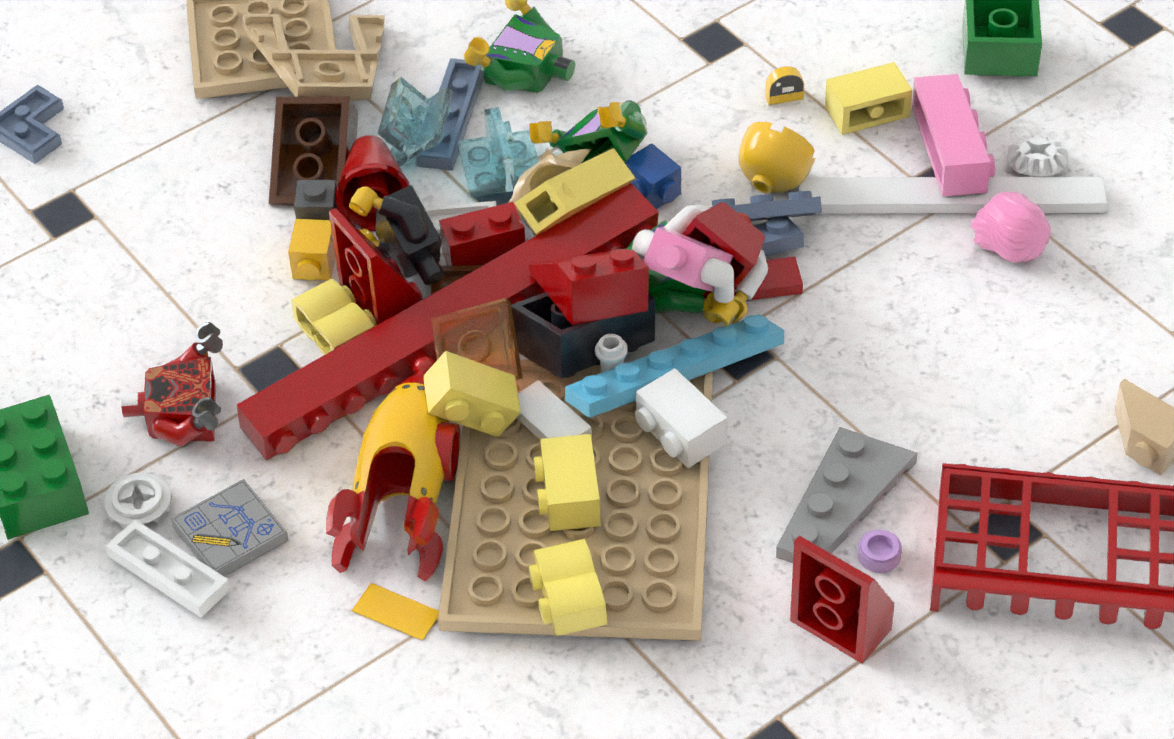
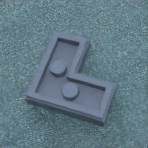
[0,84,64,164]

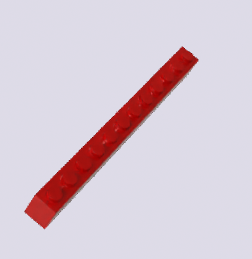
[236,183,659,461]

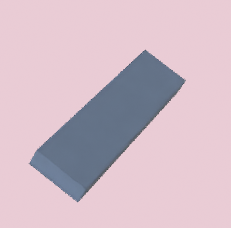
[416,58,484,171]

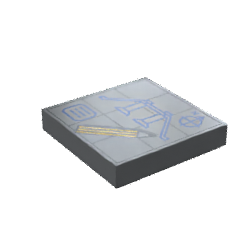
[171,479,289,576]

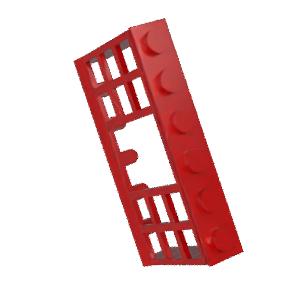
[930,463,1174,629]

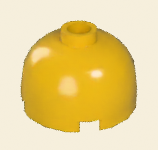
[738,121,816,194]

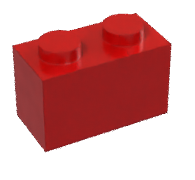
[439,202,525,266]

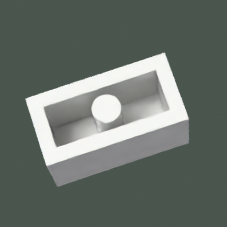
[635,368,728,468]

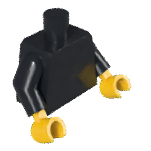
[349,185,445,285]

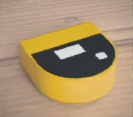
[765,66,804,105]

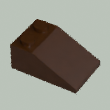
[269,96,358,206]

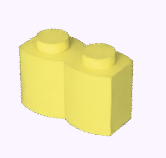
[291,278,377,355]
[528,539,607,636]

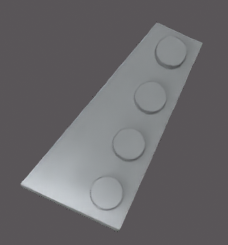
[776,427,917,563]

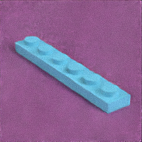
[565,314,784,418]

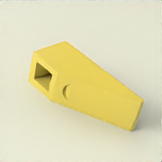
[515,148,636,236]

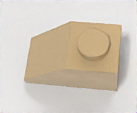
[1115,379,1174,475]

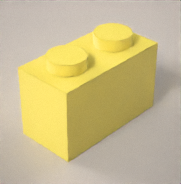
[825,62,912,135]
[424,351,521,437]
[533,434,601,531]

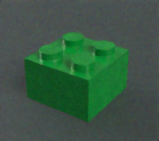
[962,0,1042,76]

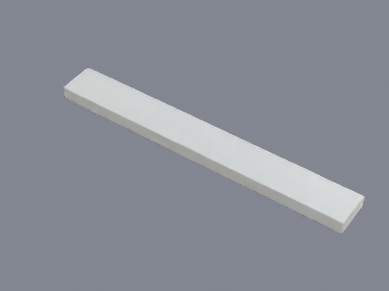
[798,177,1108,214]

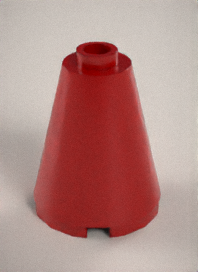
[335,135,410,232]

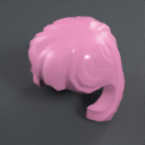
[971,192,1051,263]

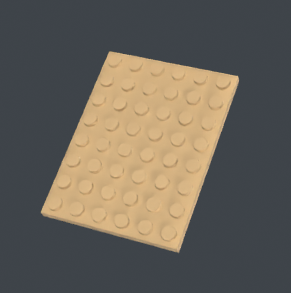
[438,358,713,641]

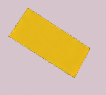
[351,583,439,641]

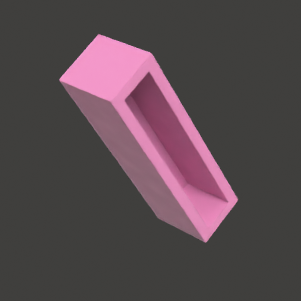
[912,74,995,197]

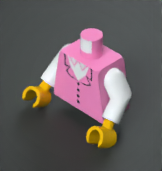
[631,227,739,327]

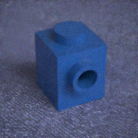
[624,143,681,209]

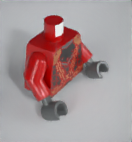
[121,322,223,446]

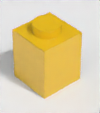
[288,219,335,280]

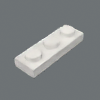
[105,519,231,618]

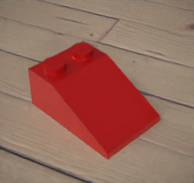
[329,208,422,325]
[529,249,649,325]
[790,535,895,664]

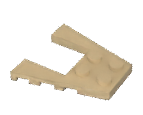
[242,14,385,102]

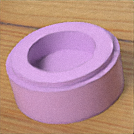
[858,530,902,573]

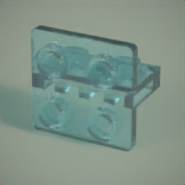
[377,77,453,167]
[458,107,539,197]

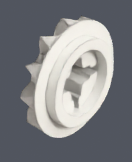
[1007,136,1068,177]
[104,473,172,529]

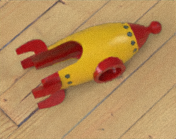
[326,356,460,582]

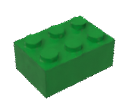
[0,394,89,540]

